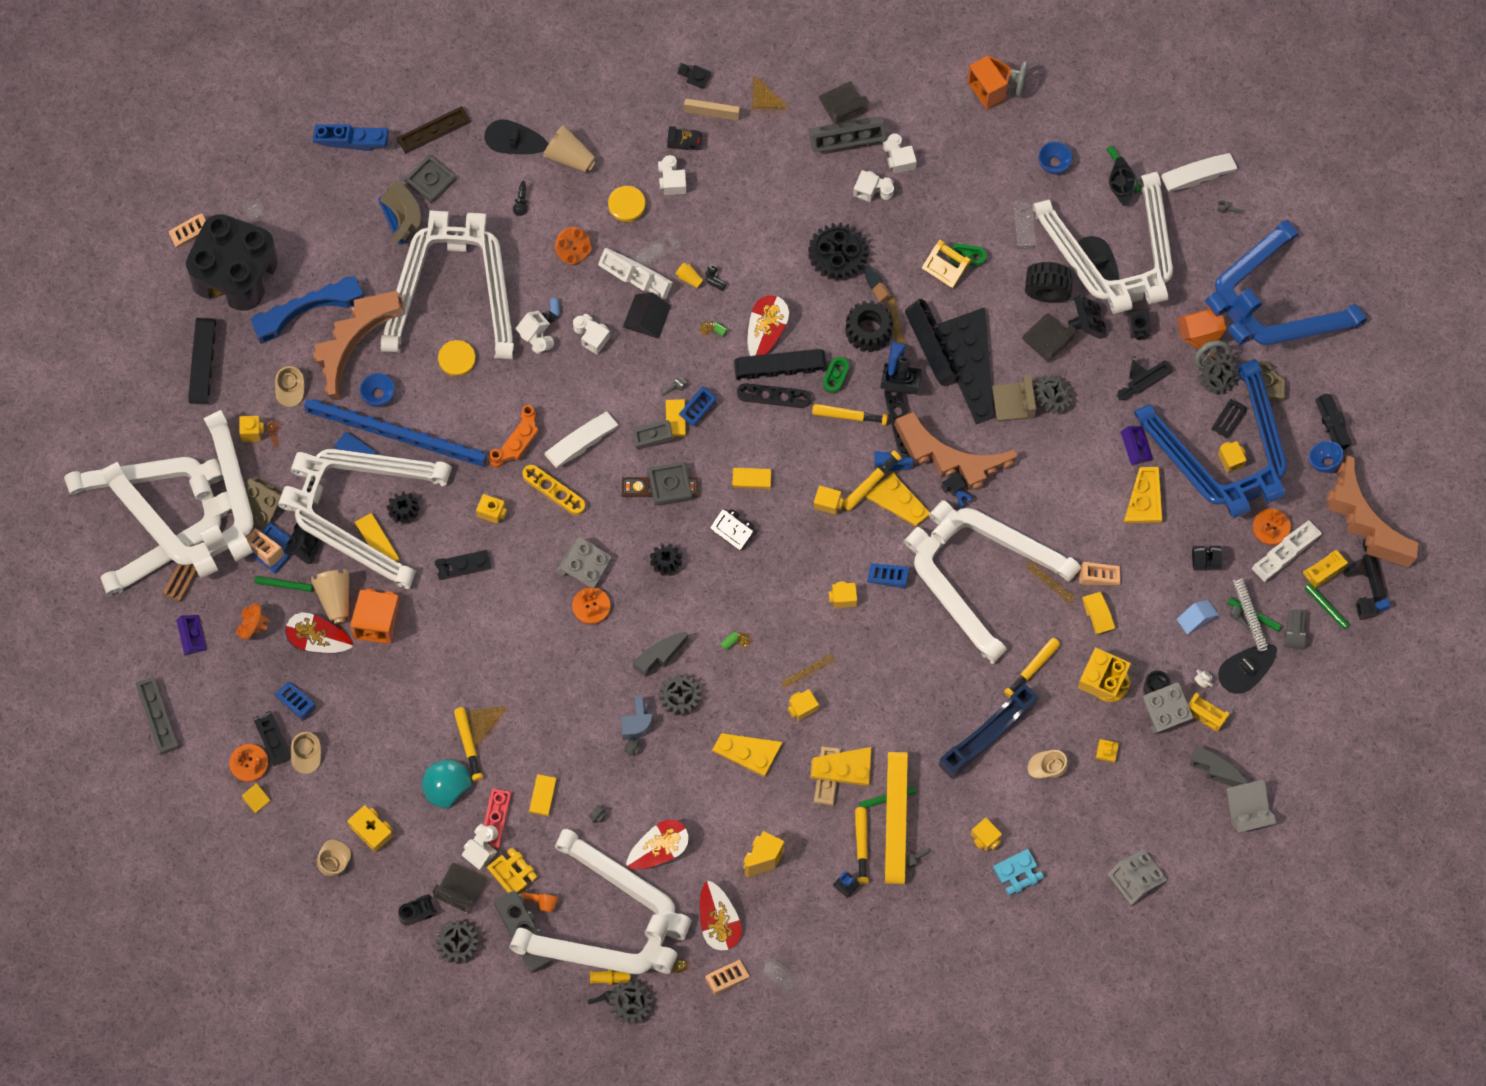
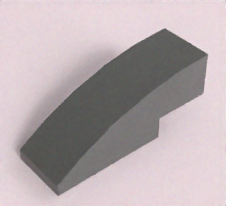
[633,632,688,677]
[1190,746,1247,787]

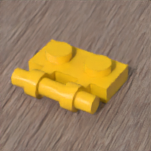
[487,847,538,894]

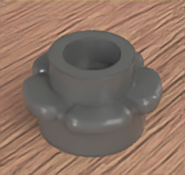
[624,738,640,756]
[589,805,606,823]

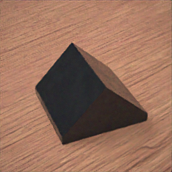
[623,292,671,339]

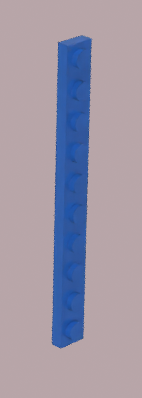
[304,399,487,467]

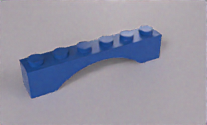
[250,276,364,344]

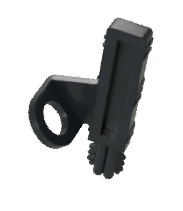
[1116,356,1172,400]
[1343,539,1387,600]

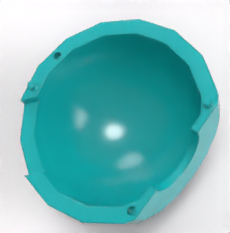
[421,759,472,809]

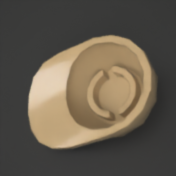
[275,366,304,407]
[291,732,321,774]
[1028,750,1068,779]
[317,840,351,877]

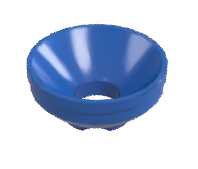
[1038,142,1072,174]
[360,373,395,407]
[1309,441,1344,473]

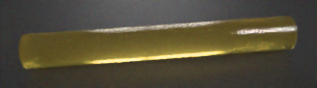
[888,296,904,344]
[1025,562,1075,603]
[781,654,835,688]

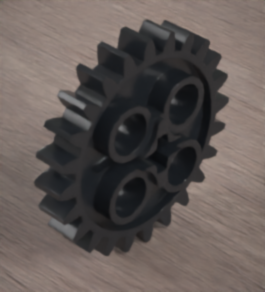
[808,222,869,281]

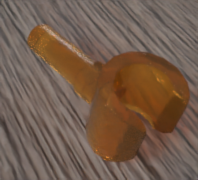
[266,420,279,448]

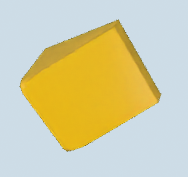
[242,784,270,814]

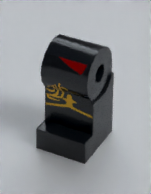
[667,126,703,150]

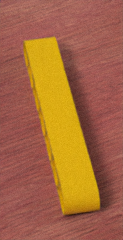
[885,752,908,884]

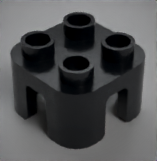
[186,214,278,311]

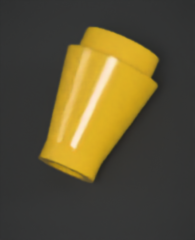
[675,262,704,289]

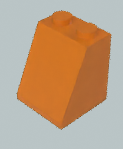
[350,589,399,644]

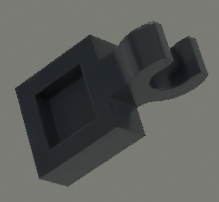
[677,63,711,89]

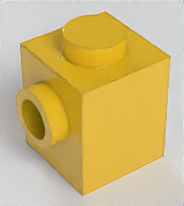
[240,416,264,442]
[1218,441,1247,473]
[814,485,844,515]
[476,494,507,524]
[828,581,857,608]
[787,689,819,722]
[970,817,1002,852]

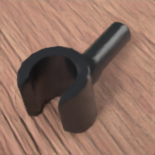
[587,990,613,1005]

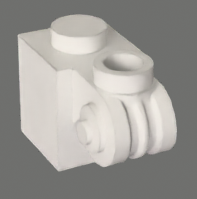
[883,134,917,174]
[658,155,686,195]
[853,170,894,202]
[516,311,554,354]
[573,314,610,355]
[462,823,498,870]

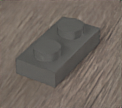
[633,420,673,449]

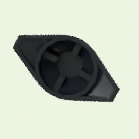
[1109,157,1136,206]

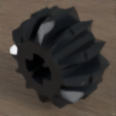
[387,491,420,525]
[650,543,682,576]

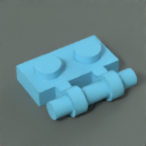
[993,849,1044,895]

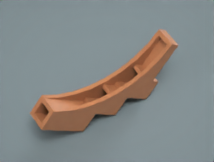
[313,291,404,401]
[894,412,1017,490]
[1326,456,1418,568]

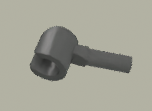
[1218,200,1243,214]
[661,377,687,396]
[1230,606,1251,630]
[905,848,930,869]

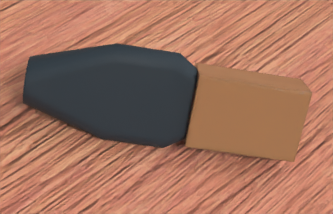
[864,266,891,303]

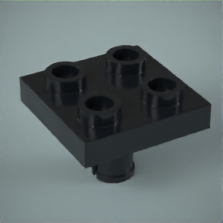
[1068,295,1107,339]
[880,356,922,395]

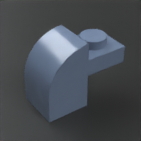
[621,696,652,740]

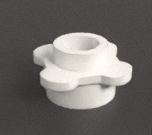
[1194,669,1213,688]

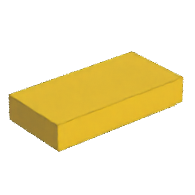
[666,399,686,437]
[732,468,771,489]
[529,774,557,816]

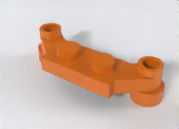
[489,405,539,468]

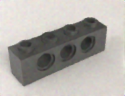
[808,116,886,152]
[494,890,552,973]

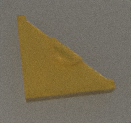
[752,76,786,110]
[469,706,505,746]

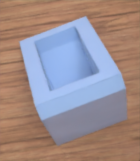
[1176,600,1219,635]

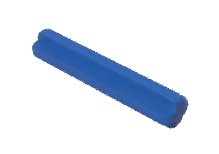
[378,195,407,245]

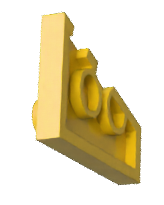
[1123,467,1162,524]
[864,473,930,527]
[712,733,782,777]
[810,747,871,786]

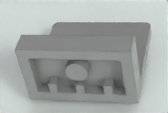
[555,537,611,589]
[1143,682,1193,734]
[1226,780,1276,833]
[1108,850,1167,905]

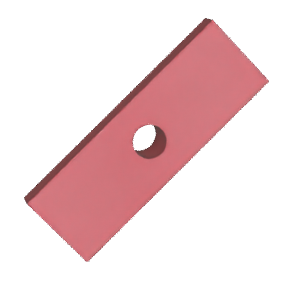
[484,788,512,849]

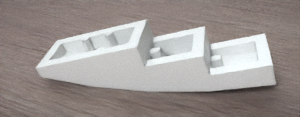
[1161,153,1238,192]
[598,248,673,299]
[544,412,618,468]
[1252,520,1322,582]

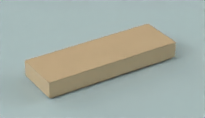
[684,99,740,121]
[814,746,841,806]

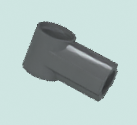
[1284,609,1306,649]

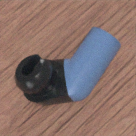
[542,298,560,323]

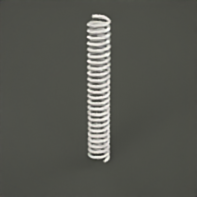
[1233,579,1268,651]

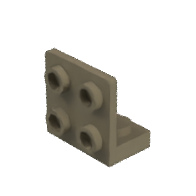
[992,374,1036,421]
[245,476,283,529]

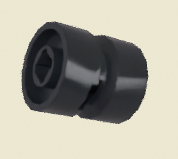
[1192,545,1222,571]
[1143,670,1171,695]

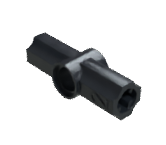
[1315,394,1352,450]

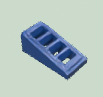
[888,342,906,375]
[678,386,717,427]
[874,451,913,470]
[867,564,909,589]
[275,681,316,721]

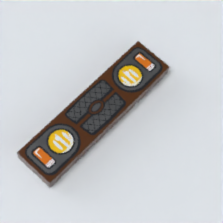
[622,477,698,497]

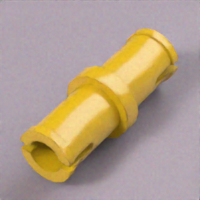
[590,969,630,985]

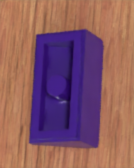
[1121,426,1153,465]
[176,615,207,656]

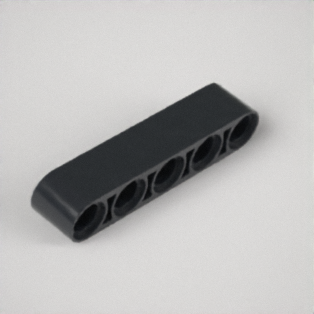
[905,298,960,386]
[188,318,216,404]
[734,349,827,381]

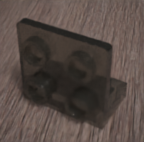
[819,81,869,124]
[1022,313,1076,363]
[433,863,487,914]

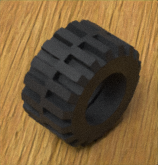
[1025,262,1074,303]
[845,300,893,352]

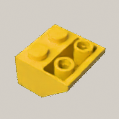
[1078,647,1131,698]
[743,831,784,877]

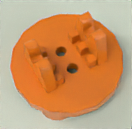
[555,227,591,265]
[1252,509,1291,546]
[572,587,611,624]
[236,603,270,640]
[229,744,268,782]

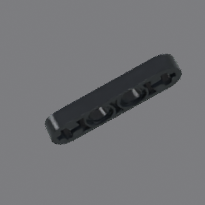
[737,383,810,408]
[884,390,908,454]

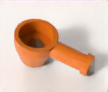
[521,891,559,912]

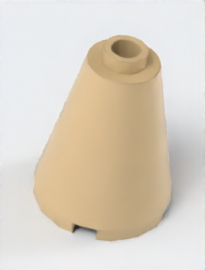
[543,125,596,172]
[311,569,349,624]

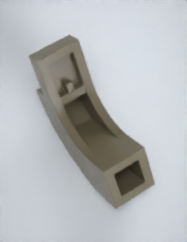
[380,179,421,244]

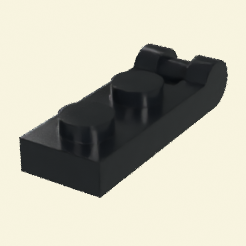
[435,550,491,580]
[253,711,291,766]

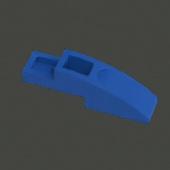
[312,124,389,151]

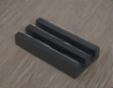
[1211,399,1247,439]

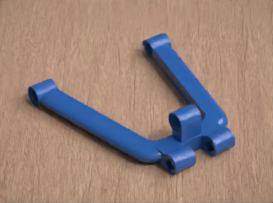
[1205,220,1368,345]
[1134,359,1287,519]

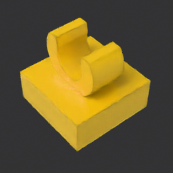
[1096,739,1119,763]

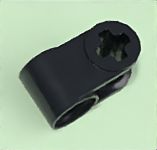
[398,895,438,925]

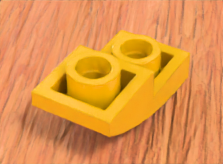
[1082,592,1115,634]

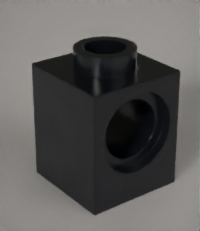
[1128,309,1151,340]

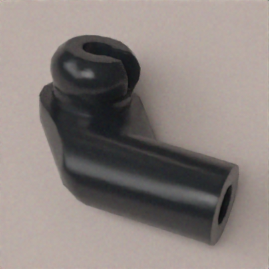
[705,265,727,291]

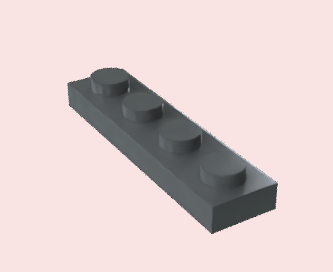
[135,677,179,755]

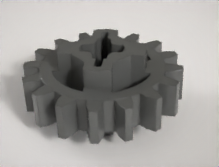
[1198,353,1239,394]
[1033,374,1073,414]
[659,673,701,716]
[435,920,479,964]
[608,980,652,1025]

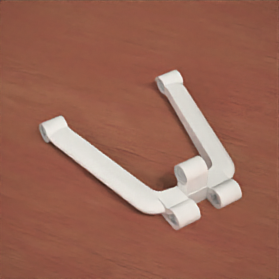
[1032,172,1173,314]
[381,210,514,360]
[100,410,254,579]
[278,449,452,589]
[64,457,233,596]
[904,500,1081,664]
[509,829,692,974]

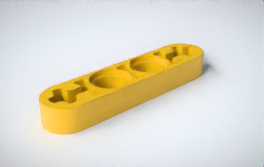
[523,465,585,515]

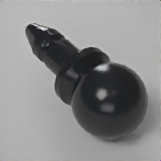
[513,180,527,216]

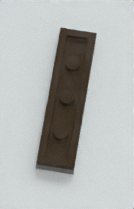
[396,106,471,154]

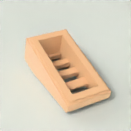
[168,214,205,248]
[245,528,284,567]
[1079,562,1120,585]
[705,960,750,996]

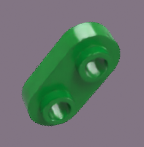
[949,244,987,267]
[823,357,849,393]

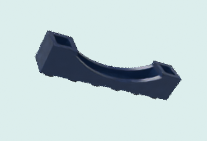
[939,683,1038,779]

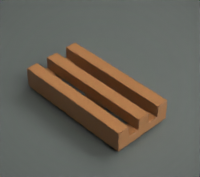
[163,564,197,602]

